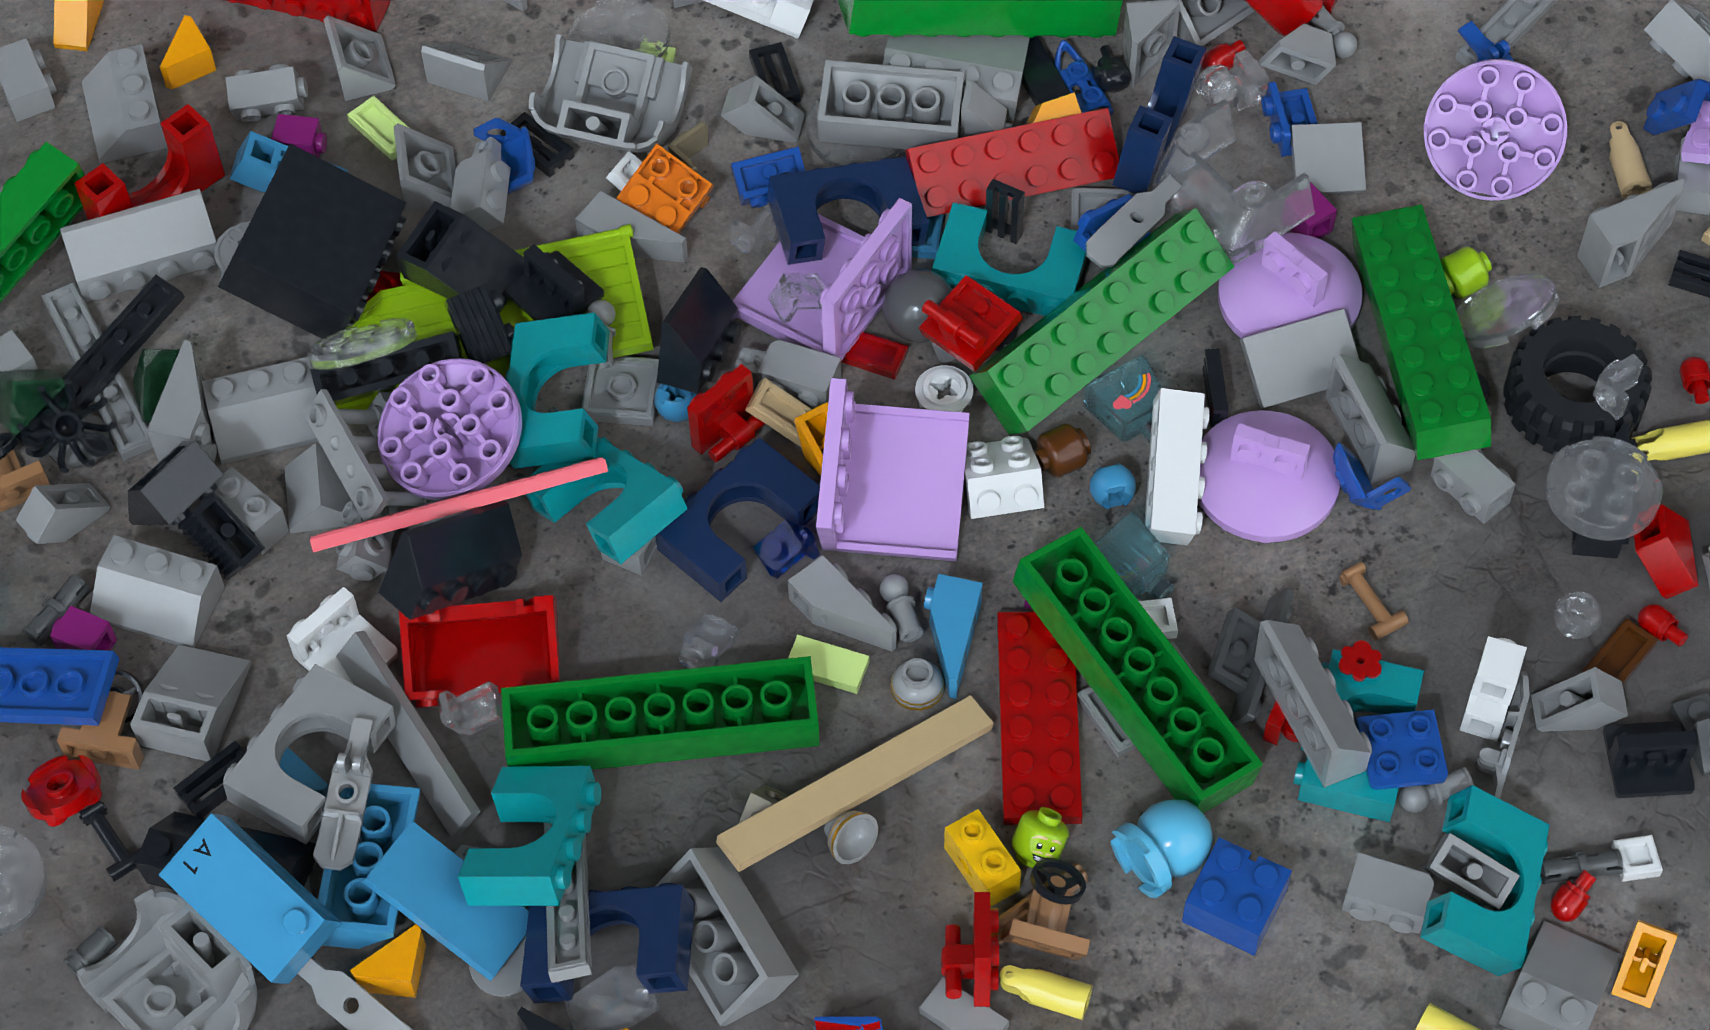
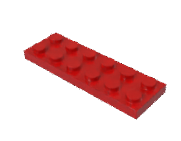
[905,108,1119,218]
[997,612,1082,825]

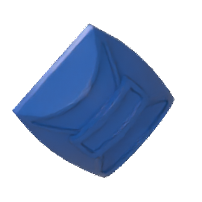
[473,118,535,195]
[1332,443,1411,510]

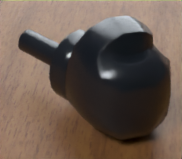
[1092,46,1131,93]

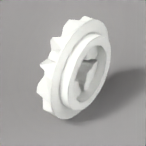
[915,365,973,412]

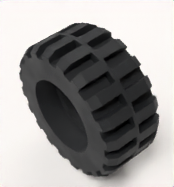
[1503,316,1652,459]

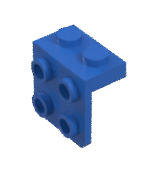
[1355,709,1448,790]

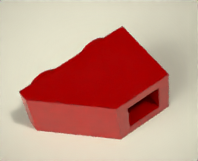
[1632,504,1699,599]

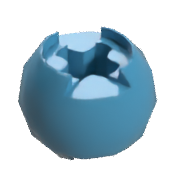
[654,384,699,422]
[1090,463,1136,509]

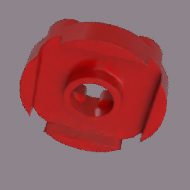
[21,755,103,827]

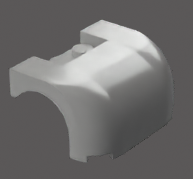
[529,34,693,153]
[76,889,258,1030]

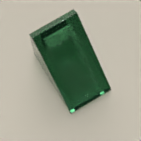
[133,349,180,422]
[0,369,65,436]

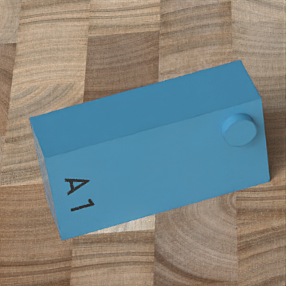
[159,813,341,984]

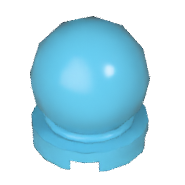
[1110,800,1213,898]

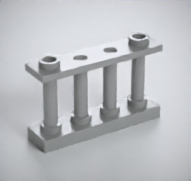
[304,389,442,525]

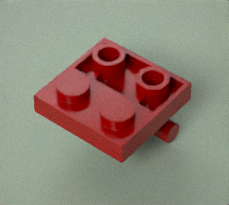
[919,275,1023,372]
[687,364,765,463]
[941,892,999,1007]

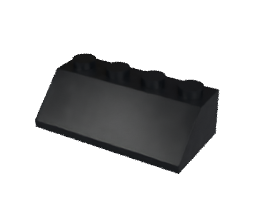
[378,500,522,620]
[135,811,316,890]

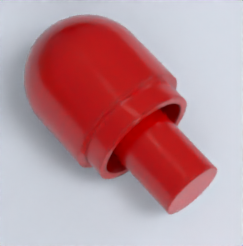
[1201,40,1246,77]
[1679,356,1710,404]
[1638,604,1689,647]
[1550,870,1597,922]

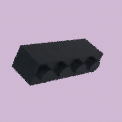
[310,331,464,405]

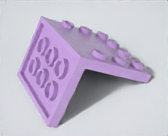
[733,198,912,361]
[816,378,970,562]

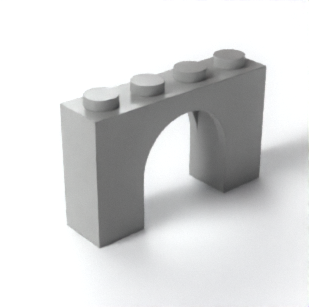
[223,664,396,845]

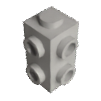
[225,64,308,123]
[1430,449,1516,524]
[336,501,397,582]

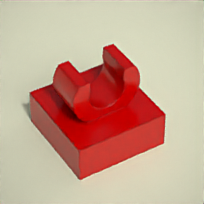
[1263,701,1299,746]

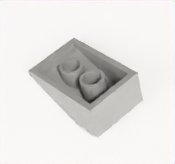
[147,340,217,462]
[1499,921,1620,1030]

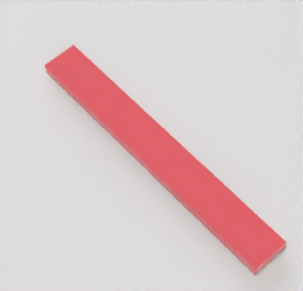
[309,457,608,553]

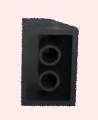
[657,267,741,394]

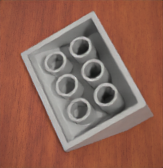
[882,35,1030,123]

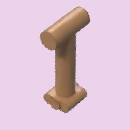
[1339,562,1409,641]

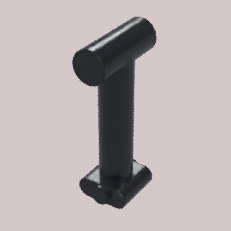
[79,800,141,882]

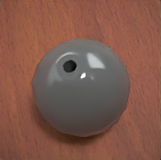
[883,268,953,343]

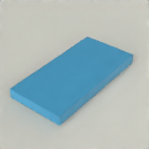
[362,821,529,981]

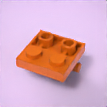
[616,143,714,234]

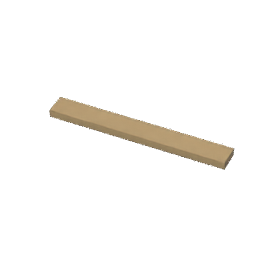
[716,695,994,872]

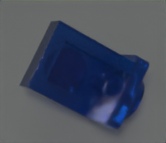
[753,519,820,579]

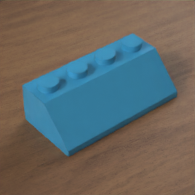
[318,784,421,949]

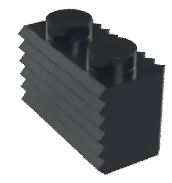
[444,284,514,364]
[178,492,265,580]

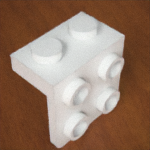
[964,436,1044,519]
[287,587,398,685]

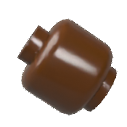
[1034,423,1091,478]

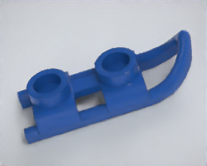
[1054,40,1114,115]

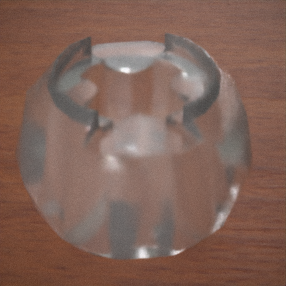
[1196,64,1239,108]
[1553,591,1602,639]

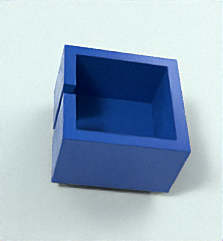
[1182,837,1292,956]

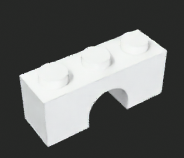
[1460,636,1527,742]

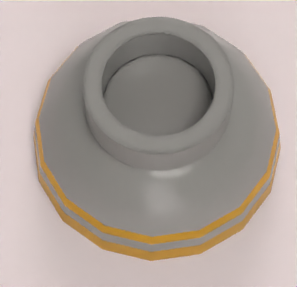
[890,658,945,711]
[824,810,879,865]

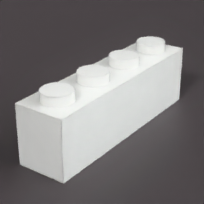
[1143,388,1209,546]

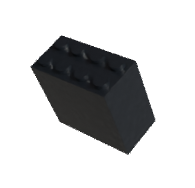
[218,143,407,345]

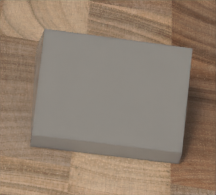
[1122,0,1180,88]
[323,15,396,101]
[421,41,510,102]
[394,123,456,212]
[284,443,352,533]

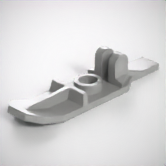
[1085,175,1183,268]
[1476,671,1530,799]
[313,717,374,871]
[298,957,414,1030]

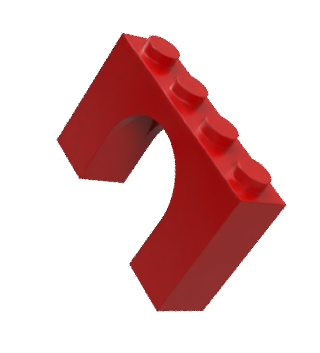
[74,104,225,220]

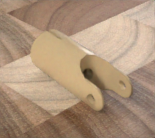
[1609,121,1652,199]

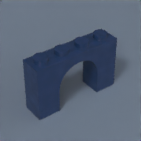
[1112,36,1207,194]
[767,157,929,265]
[655,437,820,602]
[520,883,695,1004]

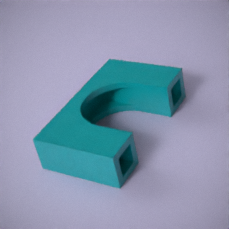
[932,202,1088,316]
[505,312,610,469]
[526,436,688,564]
[1293,649,1424,823]
[458,766,601,906]
[1420,785,1550,977]

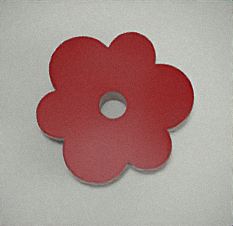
[1338,640,1382,682]

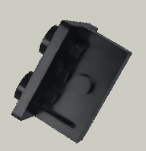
[505,244,604,321]
[1603,721,1698,798]

